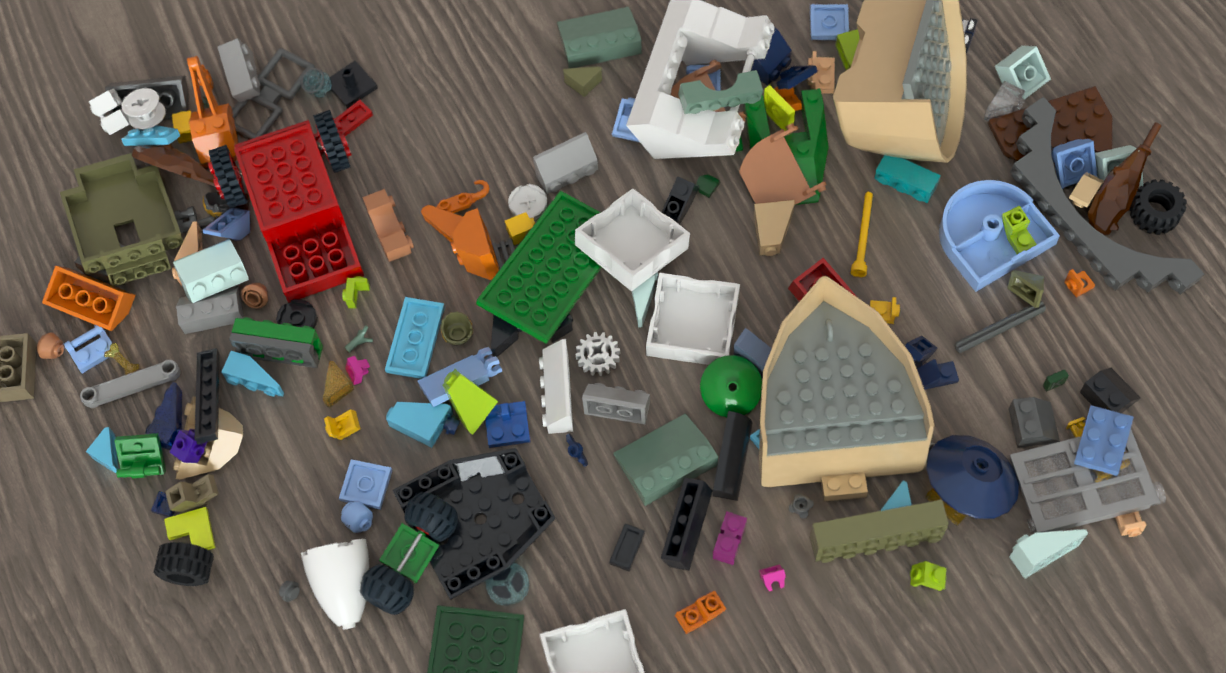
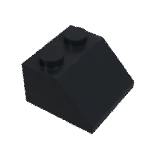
[1080,367,1140,413]

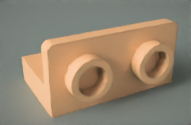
[807,51,835,94]

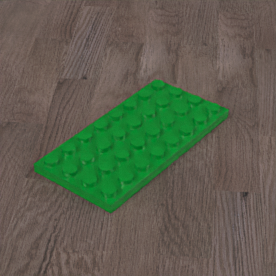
[476,191,602,344]

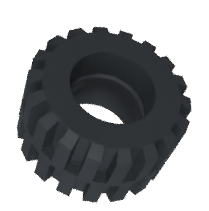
[1129,179,1187,235]
[153,542,214,586]

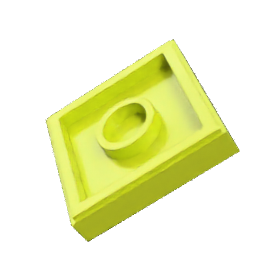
[764,85,795,131]

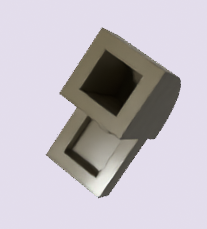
[165,474,219,512]

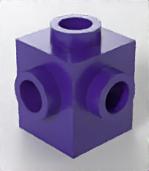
[170,429,207,463]

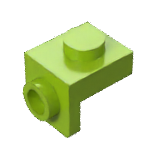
[342,276,370,308]
[910,561,946,591]

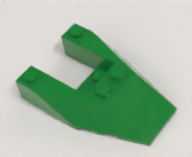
[743,88,829,205]

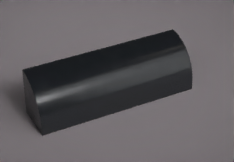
[713,411,753,501]

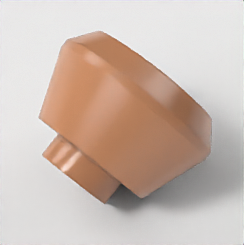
[241,282,268,309]
[37,332,64,359]

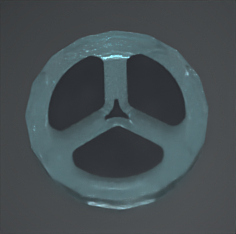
[486,563,529,606]

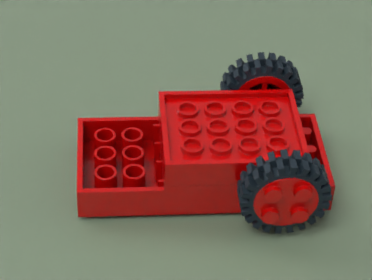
[208,110,364,303]

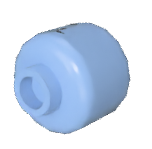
[341,501,373,533]

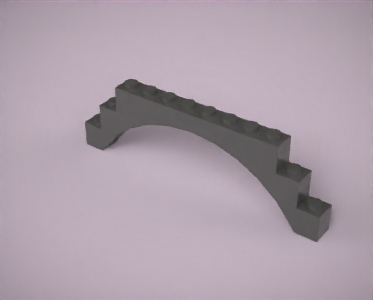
[1010,97,1204,295]

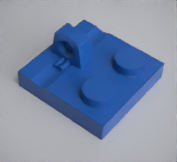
[485,401,530,448]

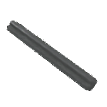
[954,301,1046,353]

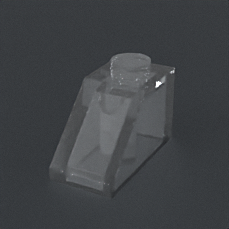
[984,81,1026,121]

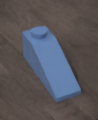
[203,208,250,240]

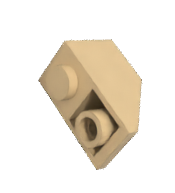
[1069,172,1104,208]

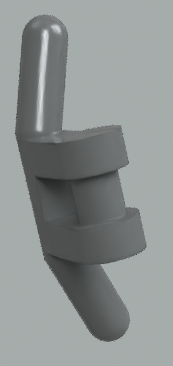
[174,206,216,233]

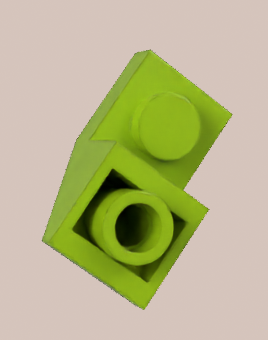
[1002,205,1037,254]

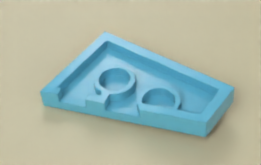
[122,125,180,146]

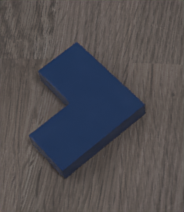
[776,65,818,89]

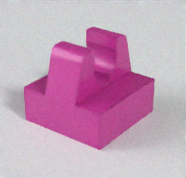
[345,356,370,385]
[759,564,786,591]

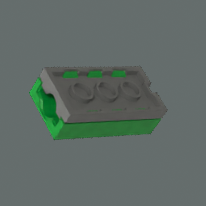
[229,317,323,368]

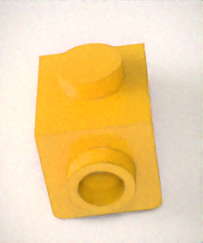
[324,409,361,440]

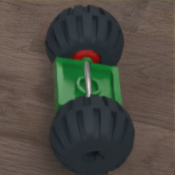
[360,492,458,615]

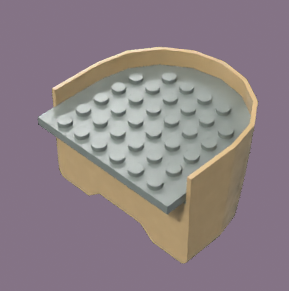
[833,0,967,163]

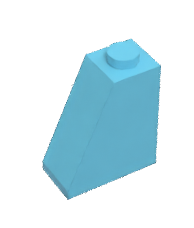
[386,402,453,448]

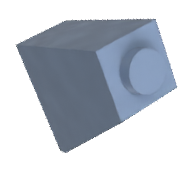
[734,328,772,378]

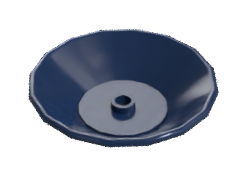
[926,435,1019,519]

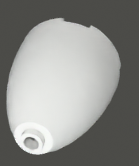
[301,539,369,630]

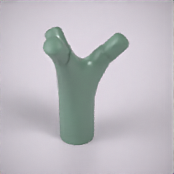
[344,325,373,353]

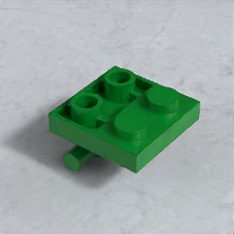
[114,433,166,479]

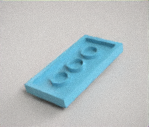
[385,297,445,379]

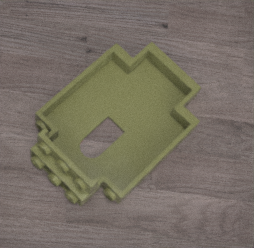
[60,153,183,287]

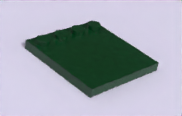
[427,605,525,673]

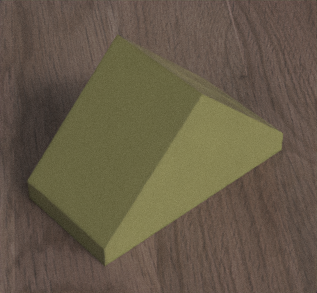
[563,67,602,97]
[1008,270,1044,308]

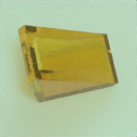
[323,361,354,407]

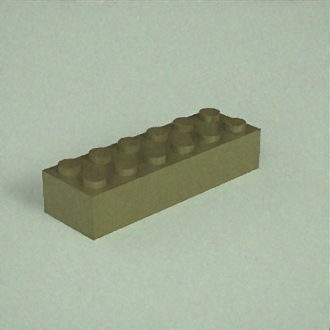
[810,500,949,563]

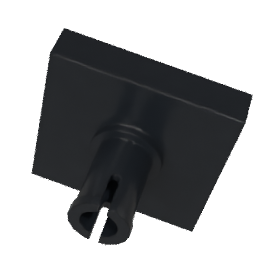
[325,60,378,109]

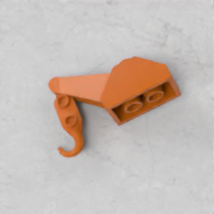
[187,56,238,168]
[421,180,500,280]

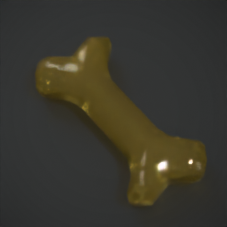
[104,343,140,375]

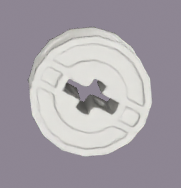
[122,88,166,130]

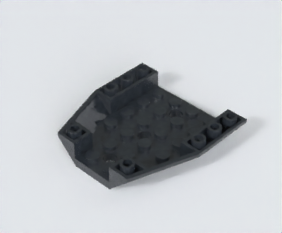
[392,448,556,600]

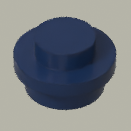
[443,415,461,435]

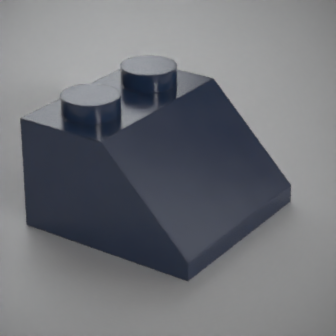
[751,28,792,86]

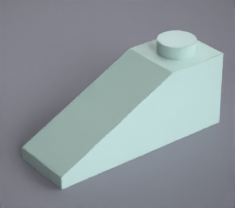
[632,272,659,328]

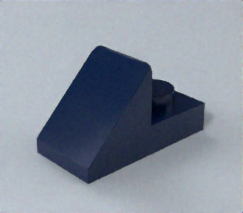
[905,335,938,369]
[917,359,959,390]

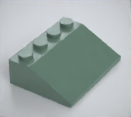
[557,7,642,68]
[613,414,718,506]

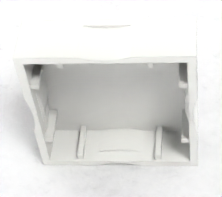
[575,189,690,291]
[646,273,740,365]
[540,609,644,673]

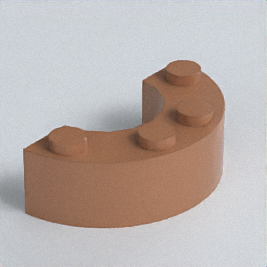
[362,189,414,262]

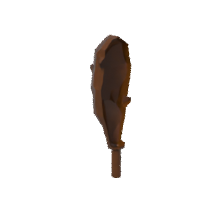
[1088,122,1162,235]
[131,143,249,200]

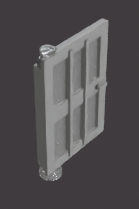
[1010,429,1166,533]

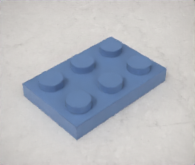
[1074,405,1134,476]

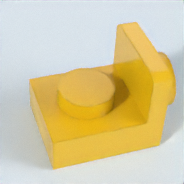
[870,297,900,324]

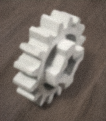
[576,332,620,376]

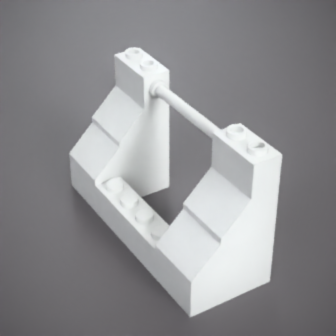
[626,0,775,159]

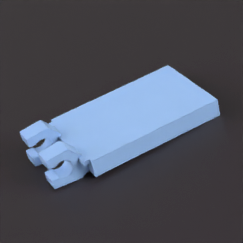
[418,347,502,407]

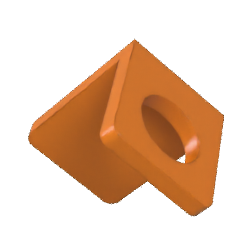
[1064,269,1095,298]

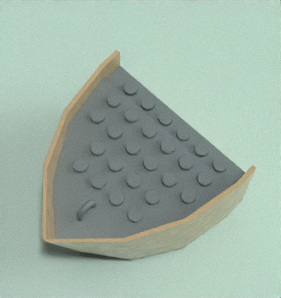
[759,276,934,501]

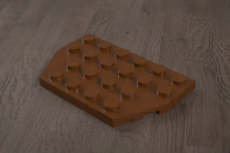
[988,86,1113,175]

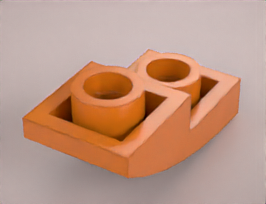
[675,591,726,634]

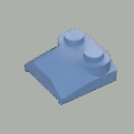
[1051,139,1097,189]

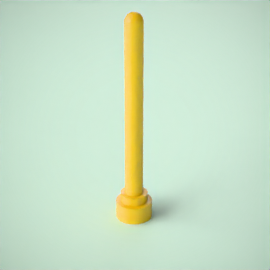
[850,192,873,277]

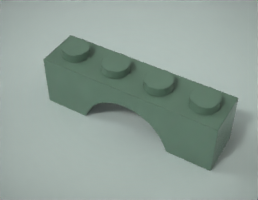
[678,70,763,114]

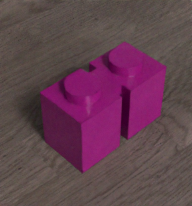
[713,511,747,565]

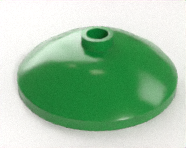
[700,355,762,417]

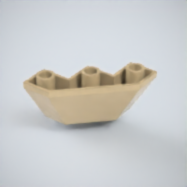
[173,396,243,479]

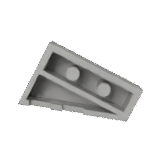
[218,38,260,103]

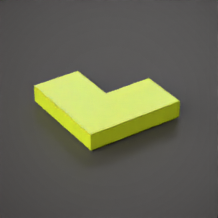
[164,507,216,550]

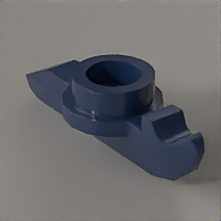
[566,433,588,467]

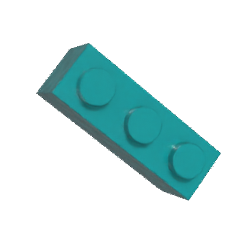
[874,155,941,203]

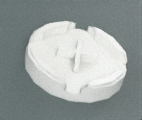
[508,184,547,220]

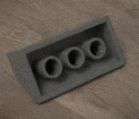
[105,75,189,119]

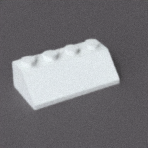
[539,339,573,434]

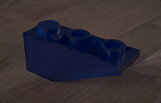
[145,382,182,450]

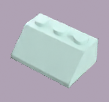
[173,239,249,303]

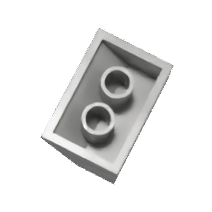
[533,132,598,194]
[176,285,244,334]
[582,383,650,425]

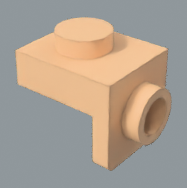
[1115,511,1146,537]

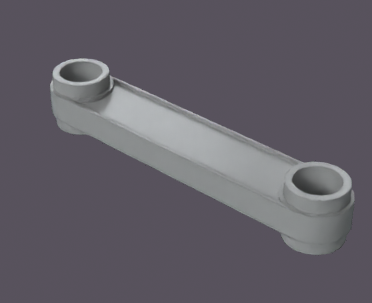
[80,360,181,408]

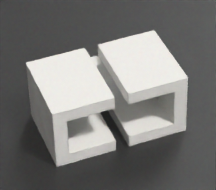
[89,88,130,135]

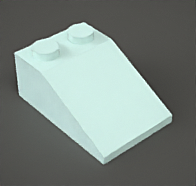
[1010,529,1088,578]

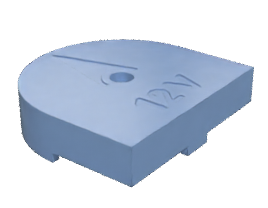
[939,180,1060,292]

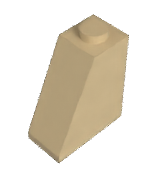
[754,200,795,256]

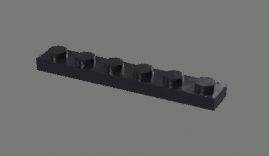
[194,348,219,444]

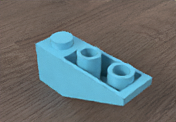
[221,351,284,397]

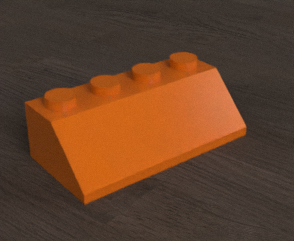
[42,265,136,331]

